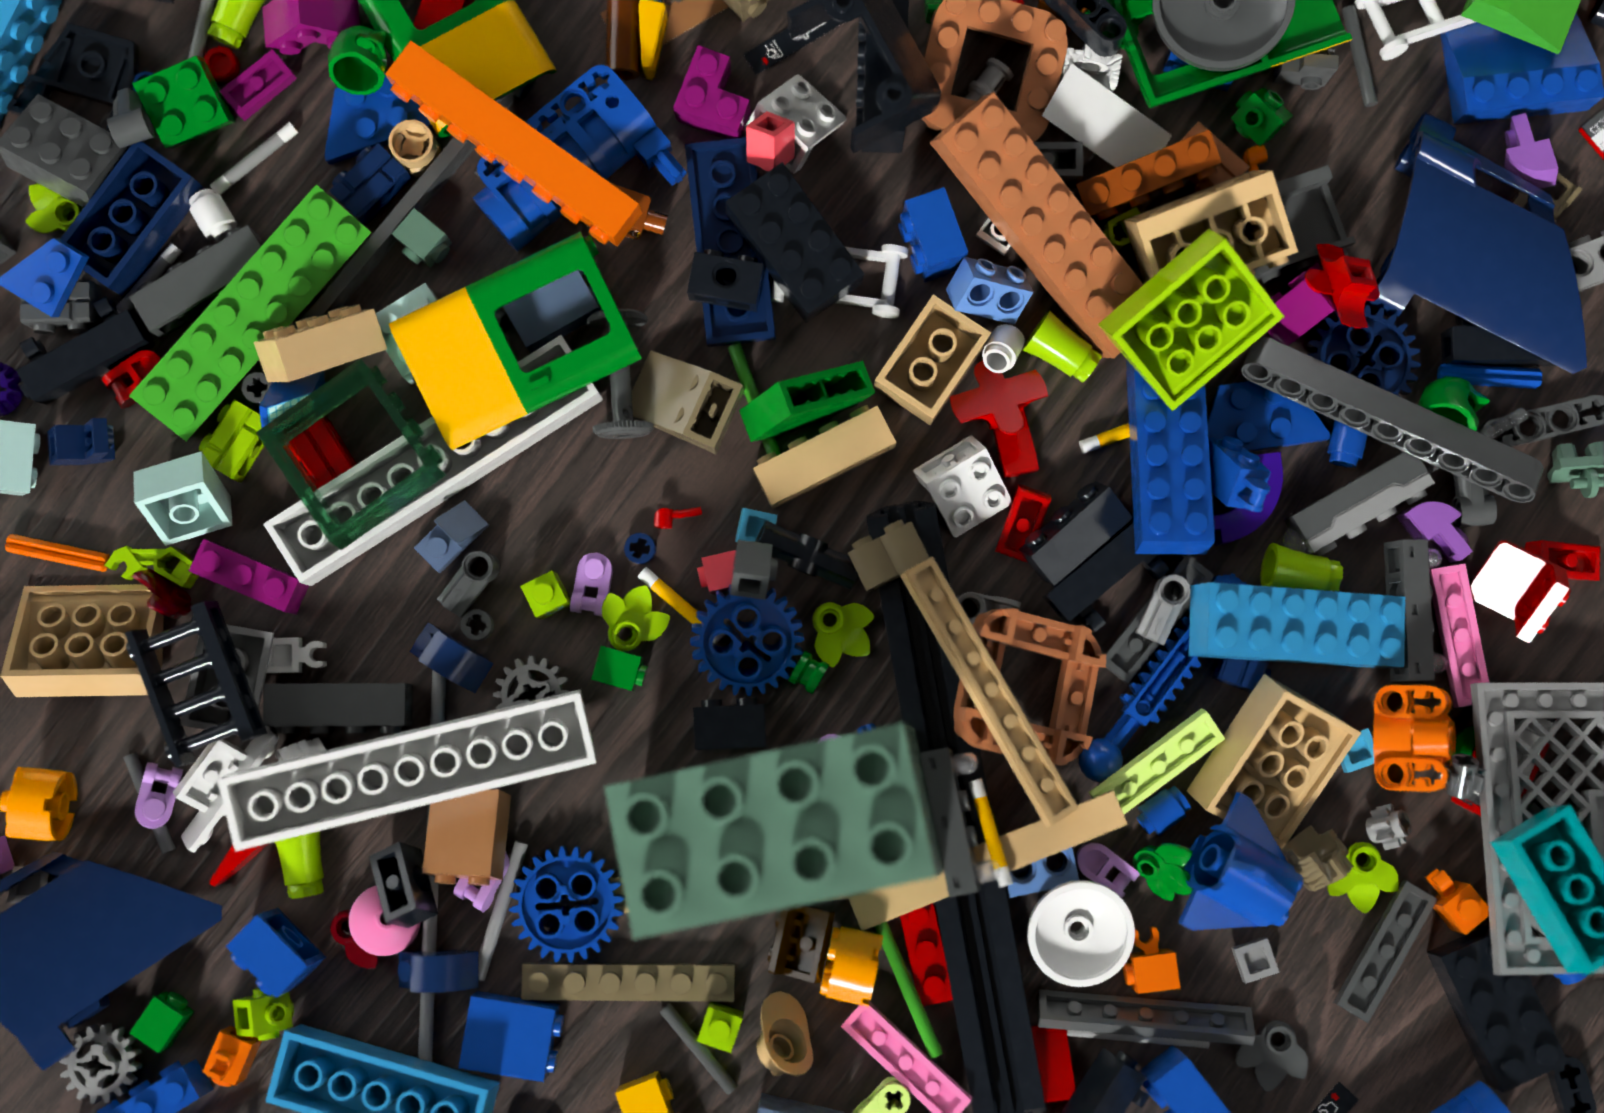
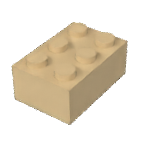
[873,294,991,426]
[253,304,387,382]

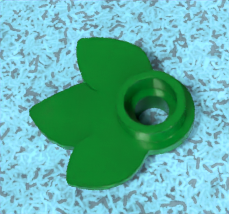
[1132,843,1193,902]

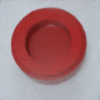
[204,46,240,83]

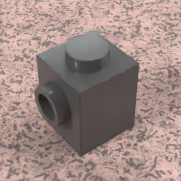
[730,540,778,600]

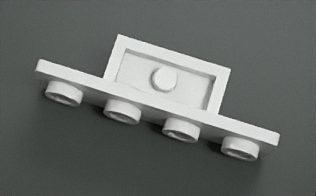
[173,726,279,853]

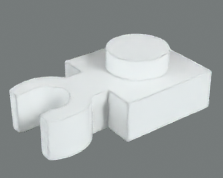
[266,637,327,674]

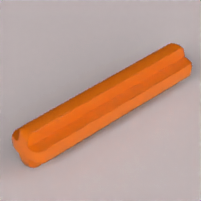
[5,534,110,572]

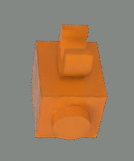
[1425,868,1489,935]
[1123,926,1181,994]
[202,1026,262,1087]

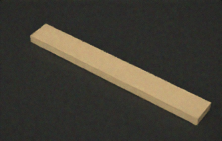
[900,557,1079,827]
[848,790,1128,931]

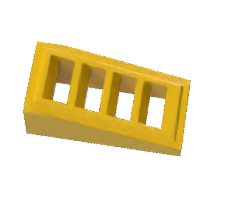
[638,0,668,80]

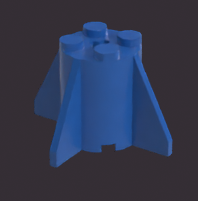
[1178,792,1303,930]

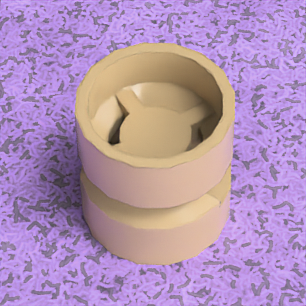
[389,119,442,177]

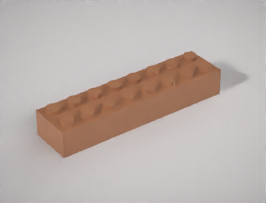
[929,92,1143,358]

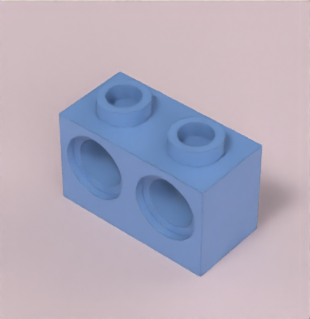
[946,257,1033,325]
[1006,847,1079,898]

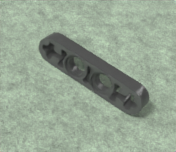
[1477,395,1604,447]

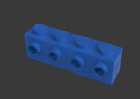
[97,1059,214,1113]

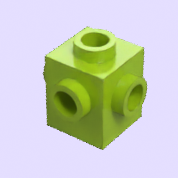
[233,988,294,1041]

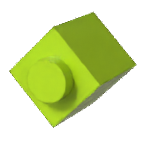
[520,570,571,620]
[697,1002,744,1053]

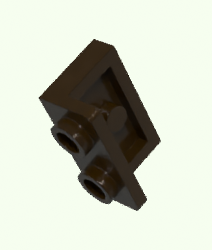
[768,904,835,984]

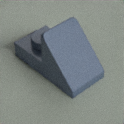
[414,500,489,573]

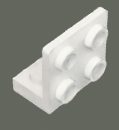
[745,74,846,174]
[913,435,1012,537]

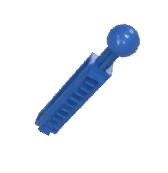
[1078,573,1247,783]

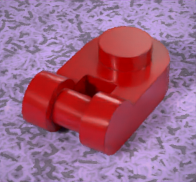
[101,350,162,408]

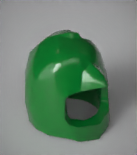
[328,26,387,95]
[1418,376,1490,431]

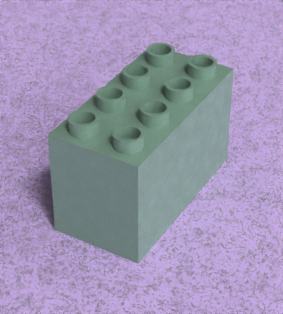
[604,723,944,939]

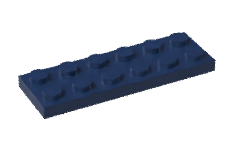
[685,137,776,347]

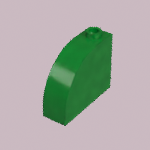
[739,361,875,442]

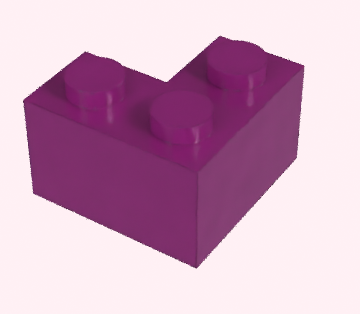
[262,0,360,55]
[673,45,751,139]
[1267,262,1336,346]

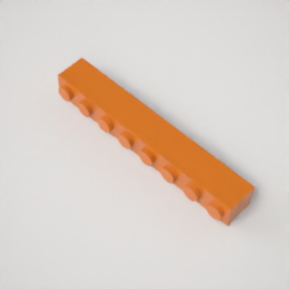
[385,41,642,247]

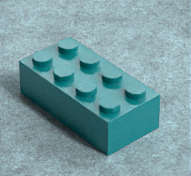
[1490,805,1604,974]

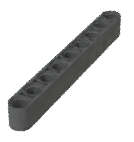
[1241,337,1543,503]

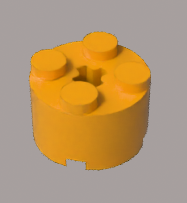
[0,766,78,841]
[820,926,883,1007]

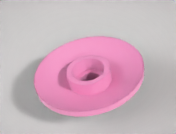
[349,886,421,956]

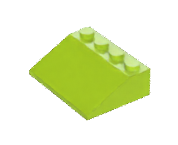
[1098,229,1284,411]

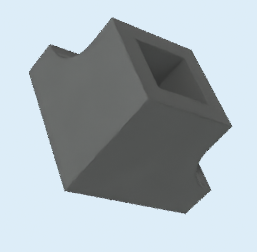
[1273,46,1339,90]

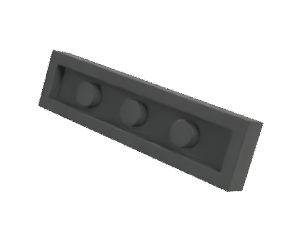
[1105,554,1215,684]
[1333,880,1438,1023]

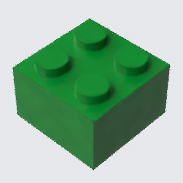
[132,56,235,149]

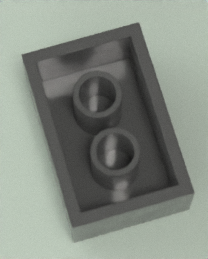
[0,94,129,208]

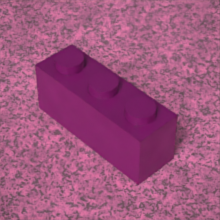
[189,539,309,615]

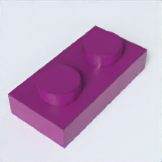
[219,49,297,121]

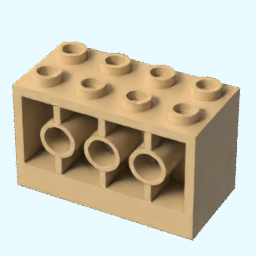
[1123,170,1298,284]

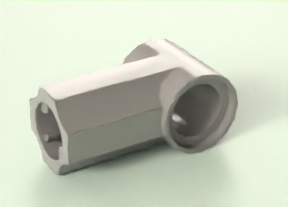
[1135,575,1191,645]

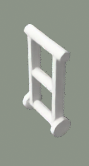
[1354,0,1476,60]
[771,244,908,318]

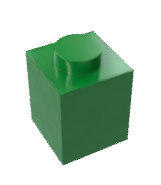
[591,646,648,692]
[130,991,195,1053]

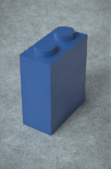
[459,991,564,1082]

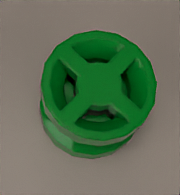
[788,651,830,694]

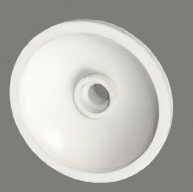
[1027,880,1135,987]

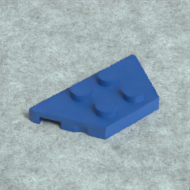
[325,70,434,165]
[1207,381,1331,452]

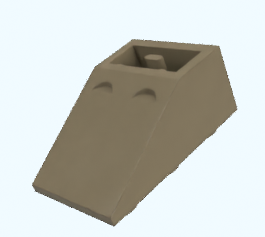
[632,350,745,454]

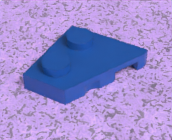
[0,238,89,317]

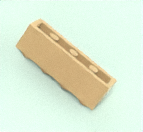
[753,405,897,509]

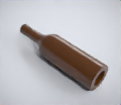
[606,0,640,80]

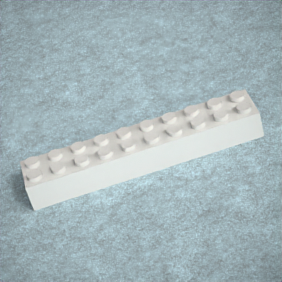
[263,335,603,586]
[218,689,597,851]

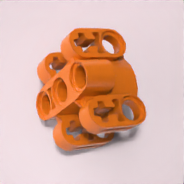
[1373,685,1456,792]

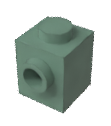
[392,208,452,268]

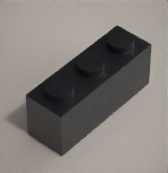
[1019,481,1133,587]

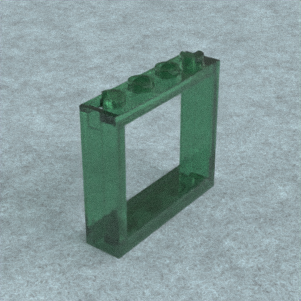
[256,358,446,550]

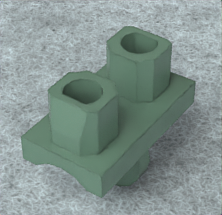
[1547,441,1604,498]

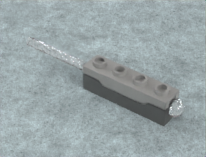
[1283,407,1528,556]

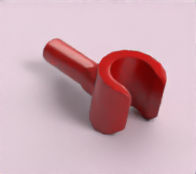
[654,506,702,529]

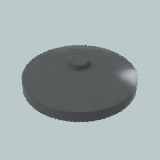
[1152,0,1296,71]

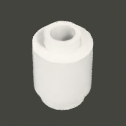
[189,189,237,242]
[982,324,1025,373]

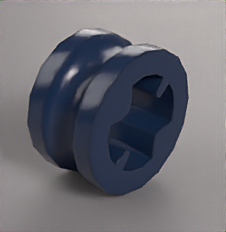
[624,533,656,564]

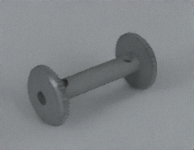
[587,309,654,439]

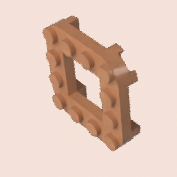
[921,0,1068,142]
[954,608,1106,765]

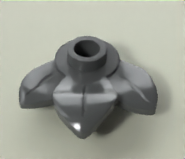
[1236,1020,1309,1092]

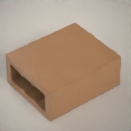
[422,789,511,886]

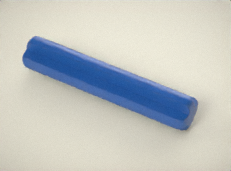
[1437,363,1542,389]

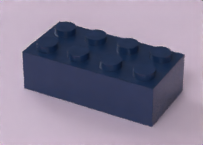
[61,142,205,297]

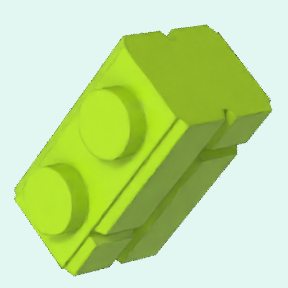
[199,399,272,483]

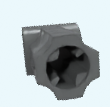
[107,87,155,148]
[1451,474,1497,527]
[437,551,500,618]

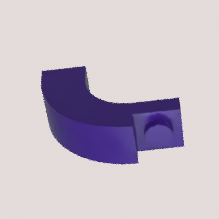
[1213,452,1283,546]

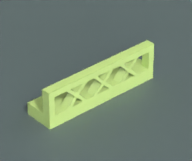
[1088,708,1225,814]

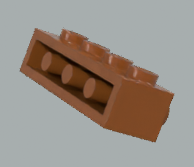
[1076,129,1222,221]

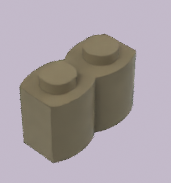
[848,519,929,593]

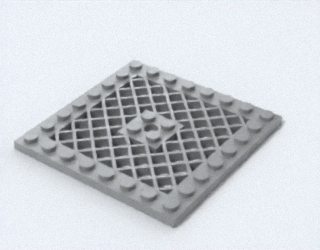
[1470,683,1604,975]

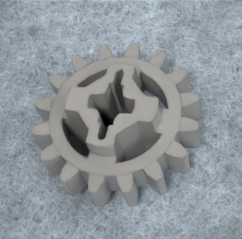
[493,656,571,709]
[59,1023,142,1104]

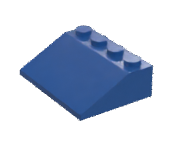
[1441,12,1604,125]

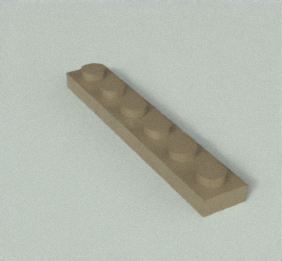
[521,962,735,1002]

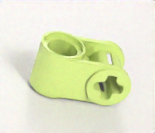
[852,1076,910,1113]

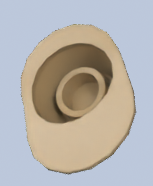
[756,991,814,1076]

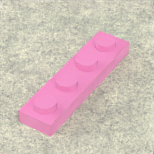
[1429,564,1489,708]
[841,1001,973,1113]

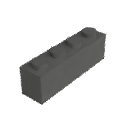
[129,225,264,339]
[263,683,413,733]

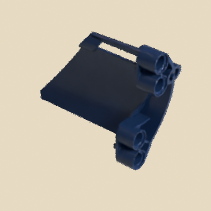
[1365,112,1587,374]
[0,851,222,1071]

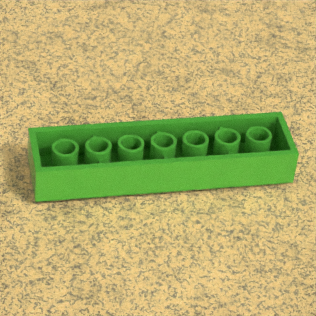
[129,184,372,442]

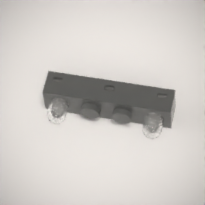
[1384,539,1448,682]
[920,747,1001,897]

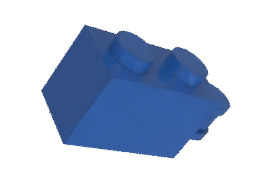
[1208,436,1271,512]

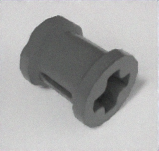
[242,372,272,405]

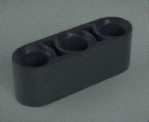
[1044,0,1127,57]

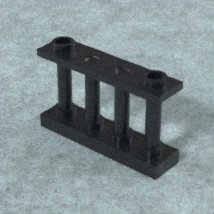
[125,601,268,768]

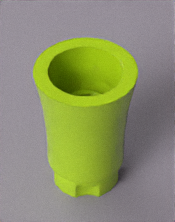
[207,0,266,49]
[1022,310,1102,383]
[1260,543,1343,592]
[275,830,324,899]

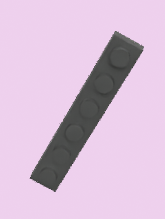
[1037,989,1256,1045]

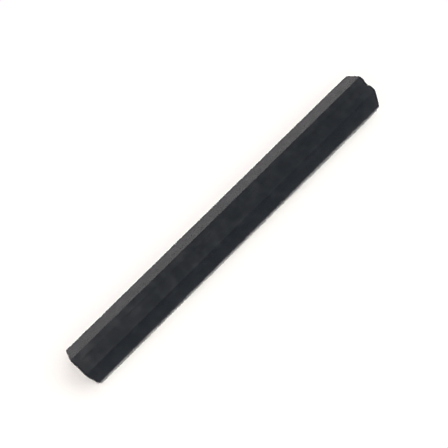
[867,501,1046,1113]

